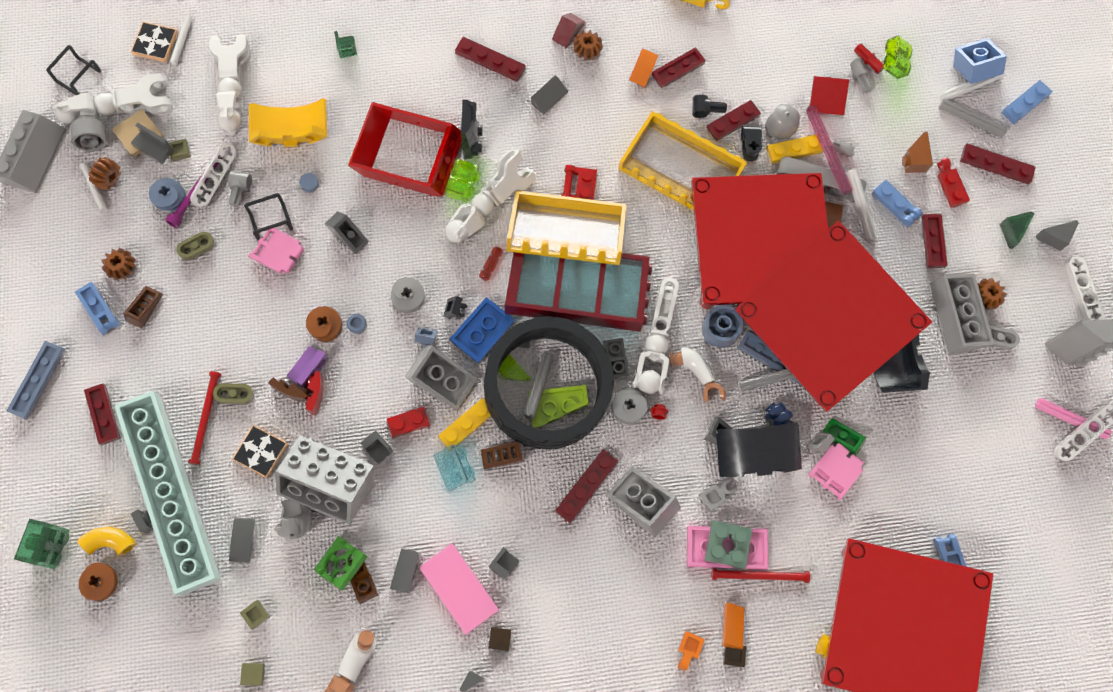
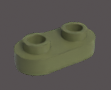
[176,232,215,261]
[213,383,254,405]

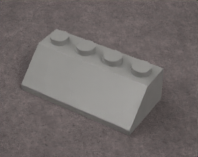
[0,110,66,193]
[930,273,995,354]
[1045,319,1113,367]

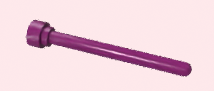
[165,157,223,229]

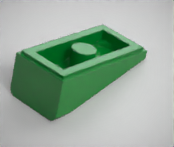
[822,418,866,456]

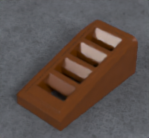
[123,286,163,329]
[481,441,523,469]

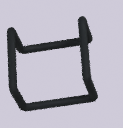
[46,45,101,95]
[244,193,293,241]

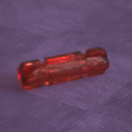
[479,246,503,281]

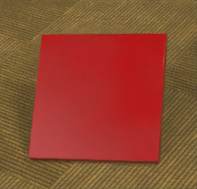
[808,76,850,115]

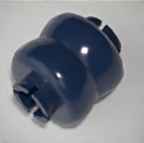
[764,402,793,426]

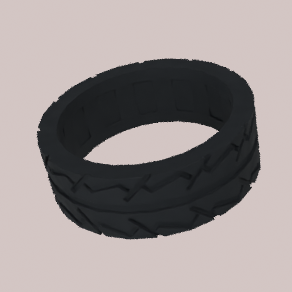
[484,316,614,450]

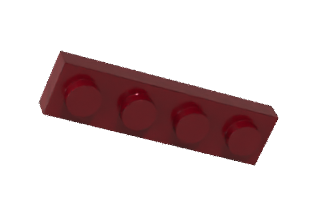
[455,36,525,82]
[960,143,1036,185]
[554,449,618,524]

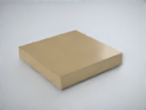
[111,109,164,158]

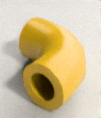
[77,526,137,556]

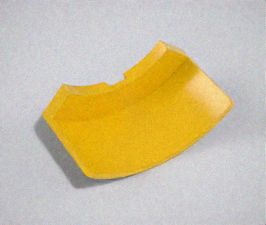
[249,98,327,147]

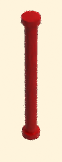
[188,371,221,465]
[711,568,810,583]

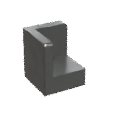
[360,430,393,464]
[488,547,519,580]

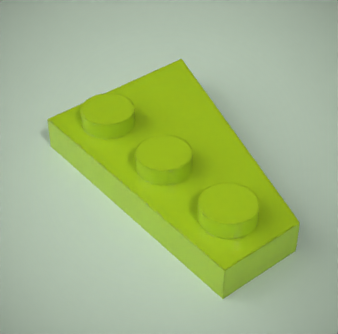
[528,385,588,429]

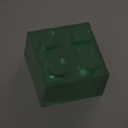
[14,518,70,569]

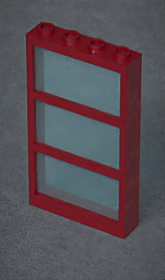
[505,239,652,332]

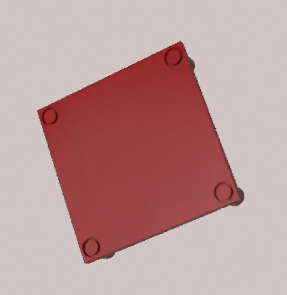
[690,173,828,309]
[735,220,932,412]
[820,538,994,692]

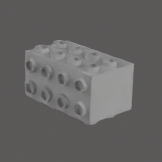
[276,435,374,525]

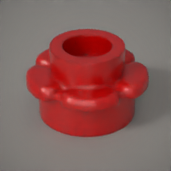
[650,404,669,420]

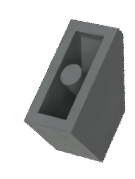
[325,211,369,254]

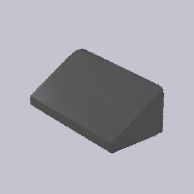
[531,75,568,115]
[390,549,421,594]
[460,671,485,692]

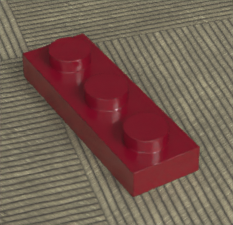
[652,47,706,89]
[706,100,761,142]
[921,214,948,268]
[84,383,121,446]

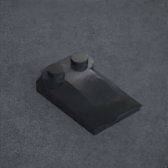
[461,99,483,159]

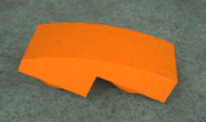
[628,48,658,88]

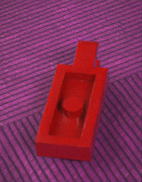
[937,157,970,208]

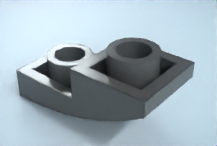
[603,338,629,378]
[229,517,255,563]

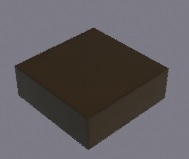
[488,627,512,651]
[723,646,747,667]

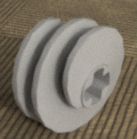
[391,277,425,314]
[611,389,647,424]

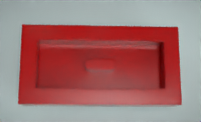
[387,407,430,438]

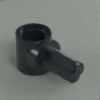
[692,94,727,118]

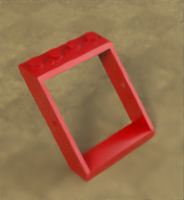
[348,102,462,197]

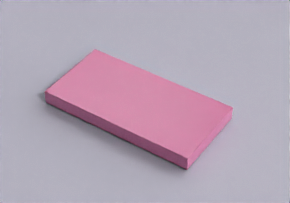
[687,526,768,570]
[419,543,499,635]

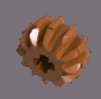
[573,29,603,61]
[88,157,121,190]
[101,247,137,281]
[977,278,1007,310]

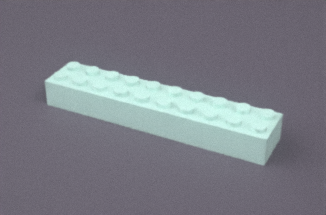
[114,391,221,596]

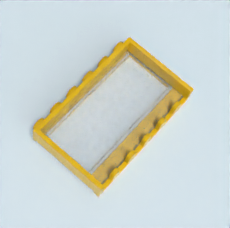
[618,111,747,211]
[507,191,626,265]

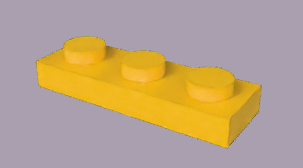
[766,134,824,164]
[438,398,491,451]

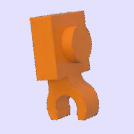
[677,631,705,671]

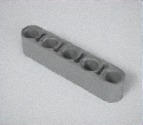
[777,157,867,202]

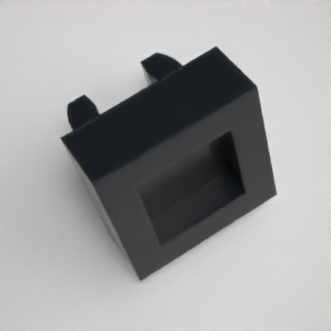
[443,296,467,319]

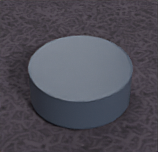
[299,173,319,192]
[347,314,367,334]

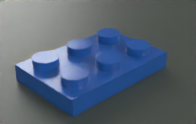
[449,297,516,364]

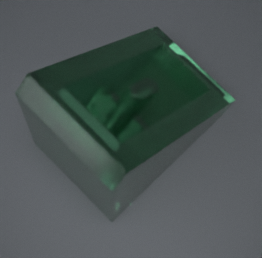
[1000,212,1035,249]

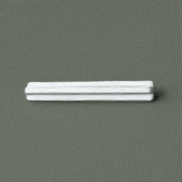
[941,73,1005,100]
[847,169,877,241]

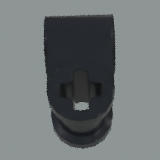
[741,126,762,162]

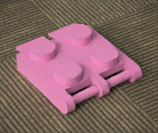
[248,225,304,274]
[808,443,864,501]

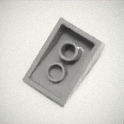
[405,345,478,411]
[606,467,681,537]

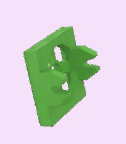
[313,536,368,591]

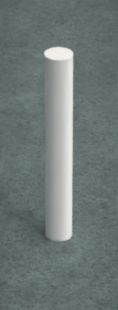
[170,15,192,65]
[80,162,107,212]

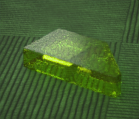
[498,354,531,381]

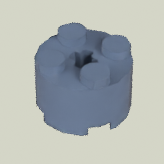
[702,305,743,348]

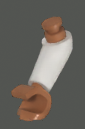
[670,347,726,402]
[325,630,376,692]

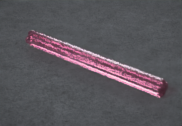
[806,106,852,195]

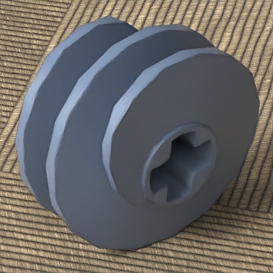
[148,178,186,212]

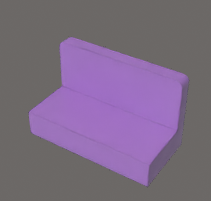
[287,346,329,389]

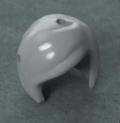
[765,104,800,139]
[274,499,311,540]

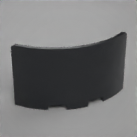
[873,334,930,393]
[716,422,802,477]

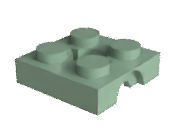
[704,520,752,570]

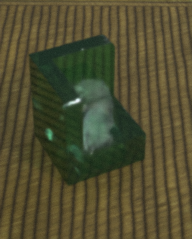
[334,31,358,59]

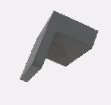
[131,123,174,164]

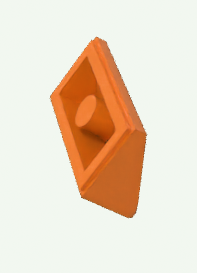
[722,602,745,649]

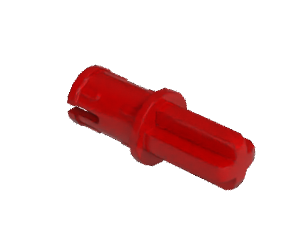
[854,44,886,74]

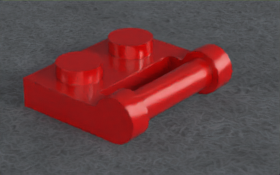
[561,165,597,200]

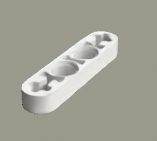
[190,144,236,207]
[1065,256,1104,320]
[1054,405,1113,461]

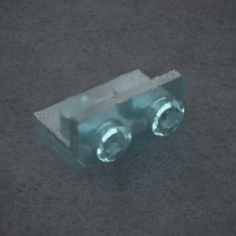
[433,445,476,491]

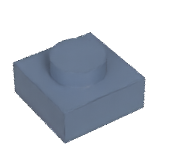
[414,327,438,345]

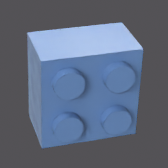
[953,38,1007,84]

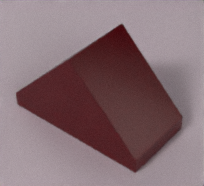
[552,13,585,48]

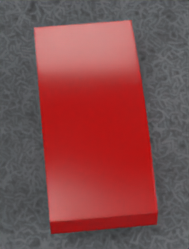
[305,371,324,416]

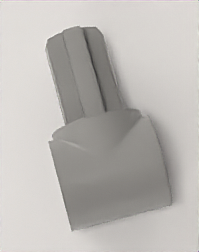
[228,171,252,207]

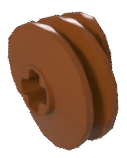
[306,306,343,343]
[79,562,118,601]

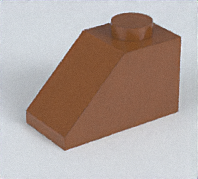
[902,132,933,173]

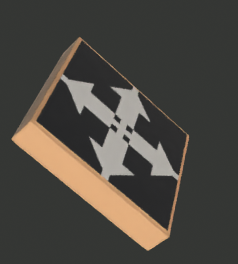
[131,22,178,63]
[232,425,288,479]

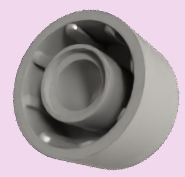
[71,114,106,152]

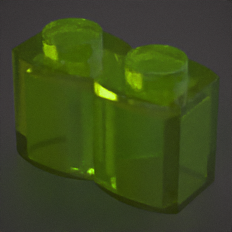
[883,35,912,79]
[445,159,481,203]

